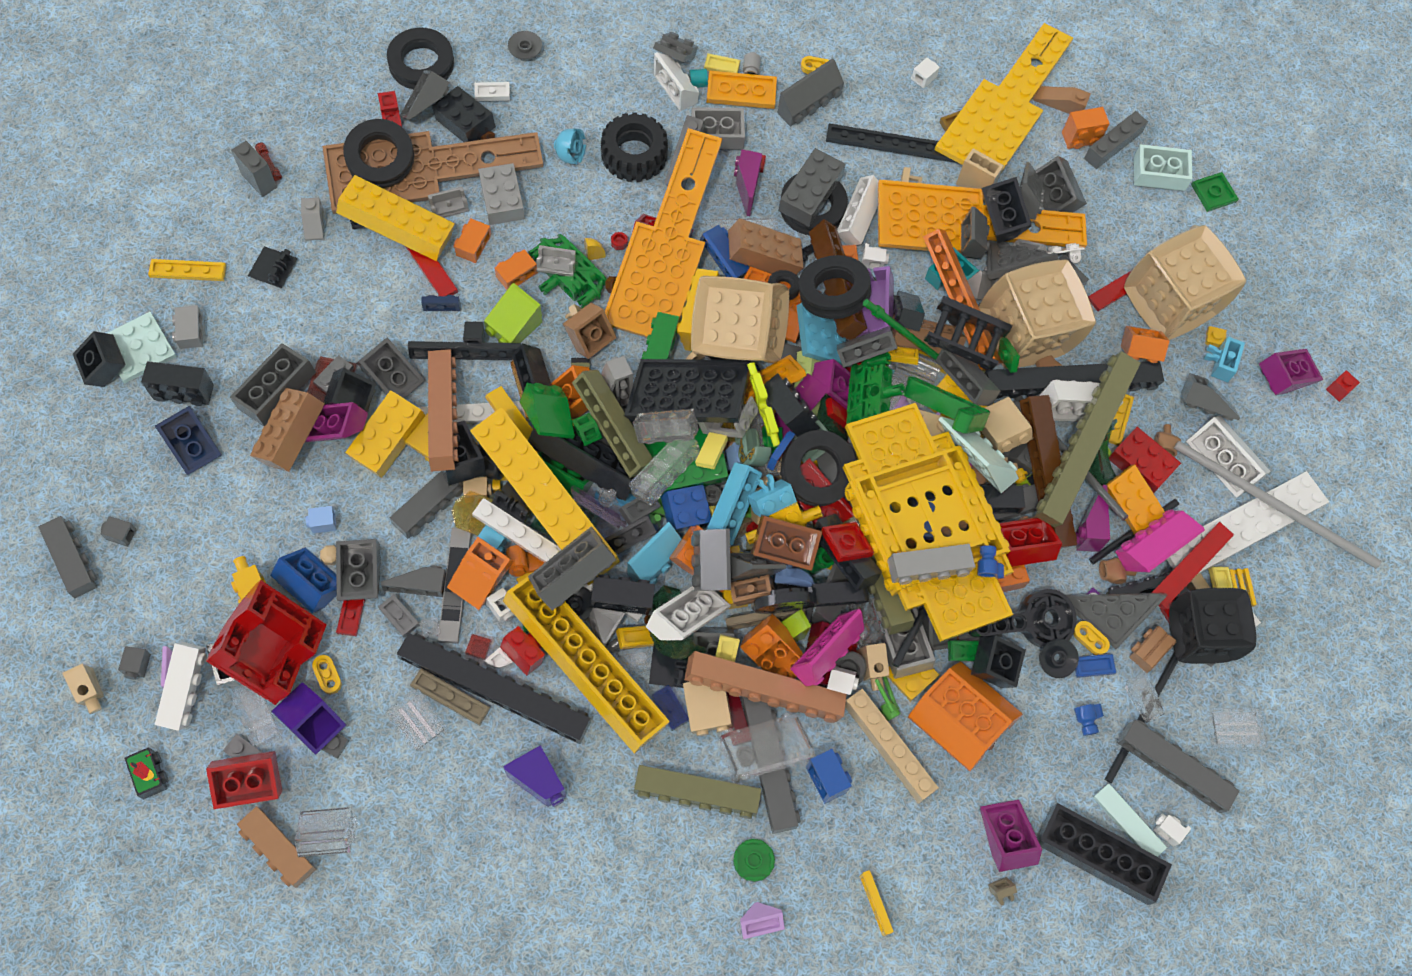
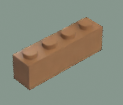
[237,806,316,888]

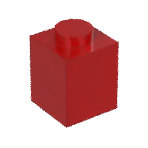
[1326,370,1360,402]

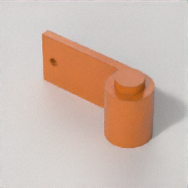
[506,545,558,577]

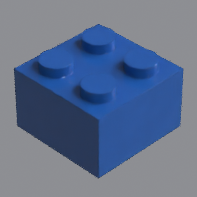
[660,485,711,532]
[806,749,852,804]

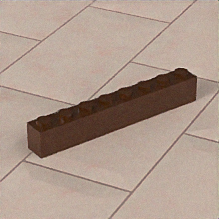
[809,219,867,340]
[1019,395,1077,549]

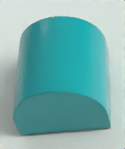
[689,68,708,88]

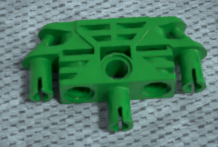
[528,234,607,308]
[847,352,906,424]

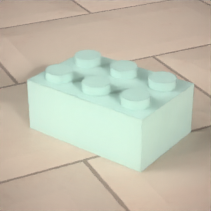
[1134,144,1192,191]

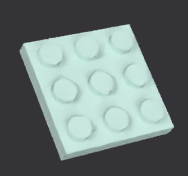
[108,312,177,384]

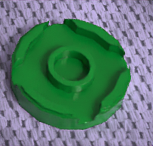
[733,839,775,882]

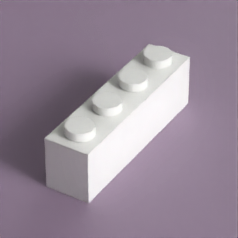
[837,175,878,245]
[155,642,207,731]

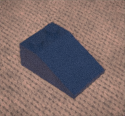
[155,406,222,475]

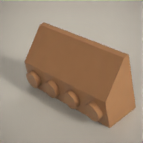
[893,314,966,354]

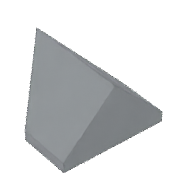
[967,270,992,300]
[588,608,625,647]

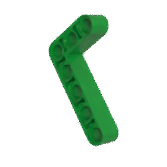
[903,376,990,434]

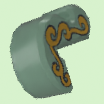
[735,428,772,468]

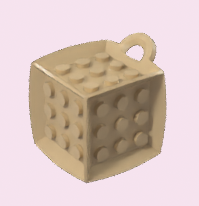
[1124,225,1246,340]
[979,260,1096,369]
[686,276,789,363]

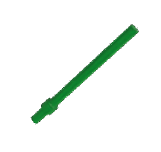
[863,299,939,360]

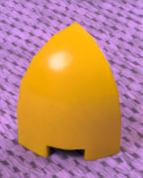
[584,238,606,260]

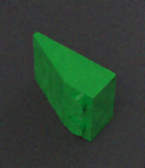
[519,383,575,439]

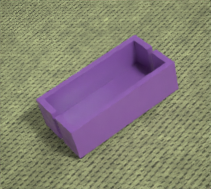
[856,266,894,338]

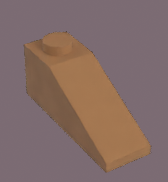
[1033,86,1091,114]

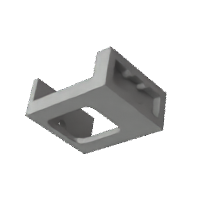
[698,397,759,438]

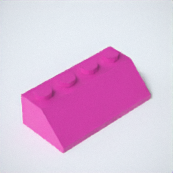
[1115,509,1205,572]
[790,609,864,686]

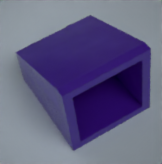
[271,682,346,755]
[503,745,566,807]

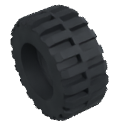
[601,112,668,182]

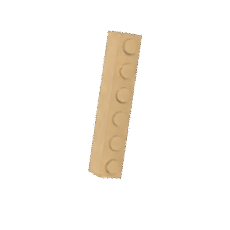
[845,688,939,804]

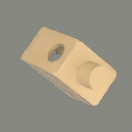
[856,643,889,691]
[62,663,104,714]

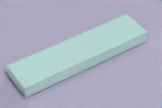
[1093,783,1167,857]

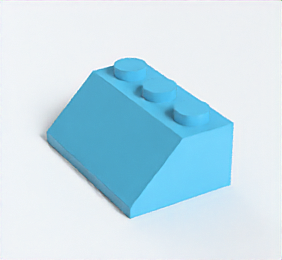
[627,522,682,584]

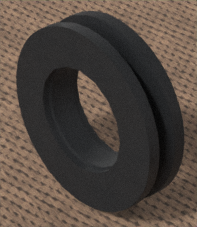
[387,27,454,90]
[343,119,414,188]
[780,174,848,236]
[799,255,871,319]
[781,430,856,507]

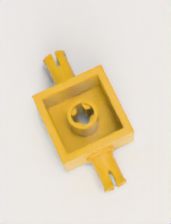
[745,502,823,545]
[231,556,266,603]

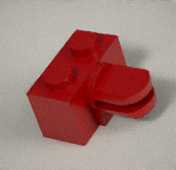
[500,626,545,676]

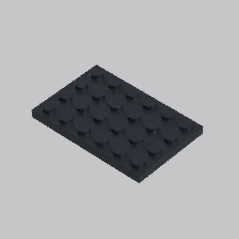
[624,359,751,423]

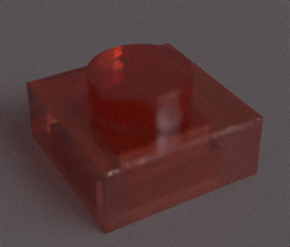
[465,634,492,660]

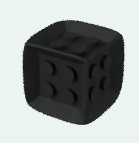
[1169,588,1257,664]

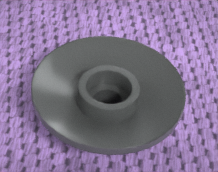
[508,31,542,60]

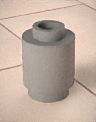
[743,52,761,75]

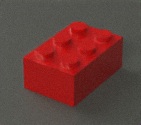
[1108,427,1181,494]
[206,751,282,810]

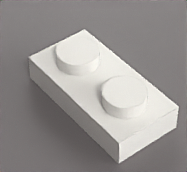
[474,82,510,101]

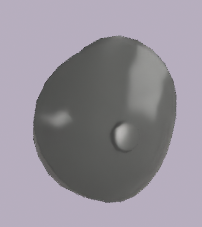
[830,651,867,685]

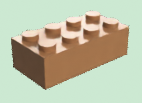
[728,218,803,275]
[250,388,324,472]

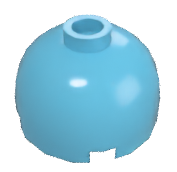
[554,128,586,165]

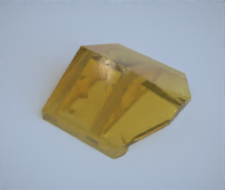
[451,491,493,536]

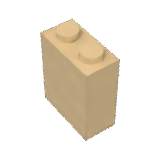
[956,148,1004,200]
[981,397,1033,453]
[683,682,733,736]

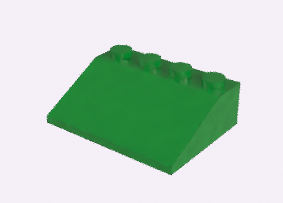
[644,428,729,497]

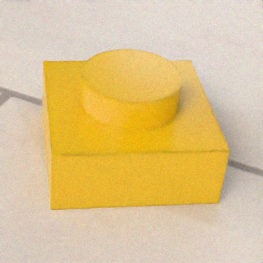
[1205,326,1227,347]

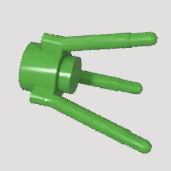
[875,677,901,721]

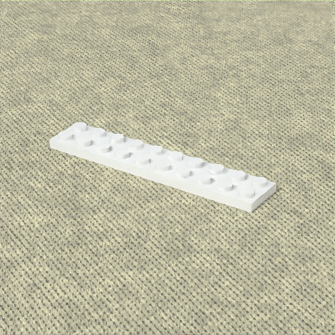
[1166,471,1329,574]

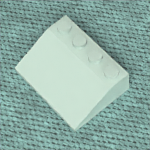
[938,417,1019,493]

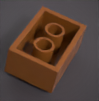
[751,515,822,571]

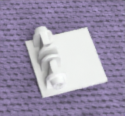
[1047,243,1085,263]

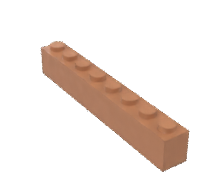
[428,349,458,472]
[684,651,847,723]

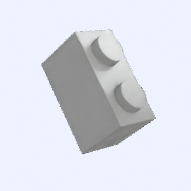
[172,305,203,349]

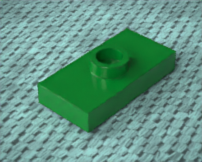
[998,338,1020,372]
[948,641,979,662]

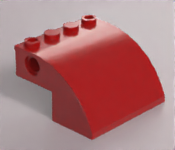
[206,580,327,705]

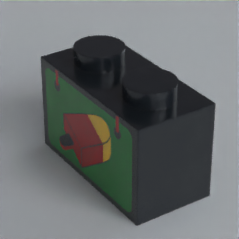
[124,747,169,800]

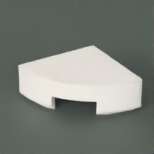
[484,647,513,668]

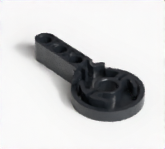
[753,582,870,614]
[968,589,1077,648]

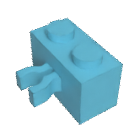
[1204,337,1245,382]
[747,474,797,517]

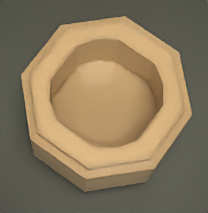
[320,545,336,565]

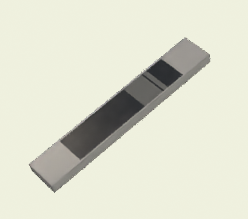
[438,528,472,644]

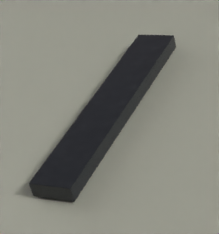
[408,341,521,360]

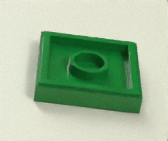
[1191,172,1239,212]

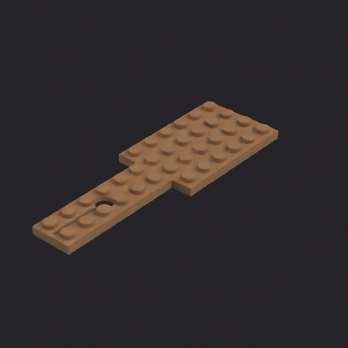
[322,131,543,214]

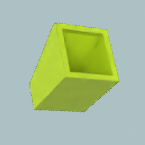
[484,283,542,343]

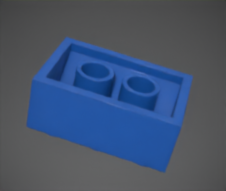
[700,225,749,278]
[270,547,337,613]

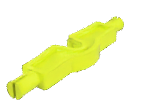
[747,362,780,447]

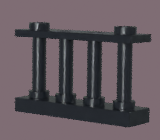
[924,296,1013,370]

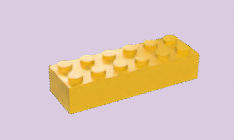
[336,175,455,261]

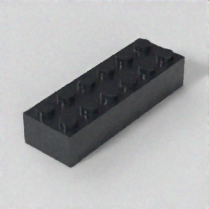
[528,426,647,501]
[1037,803,1172,905]

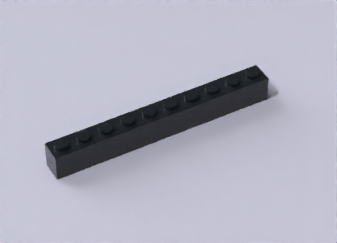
[984,361,1164,399]
[397,633,591,744]

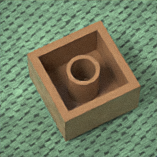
[563,303,617,359]

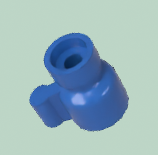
[977,546,1004,579]
[1074,704,1104,736]

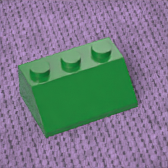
[538,452,593,503]

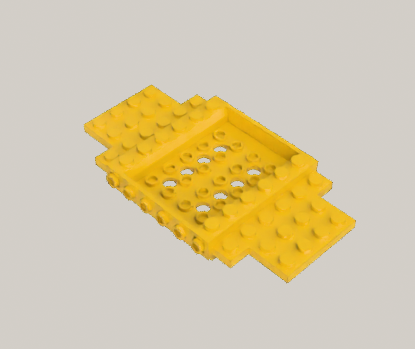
[843,403,1014,642]

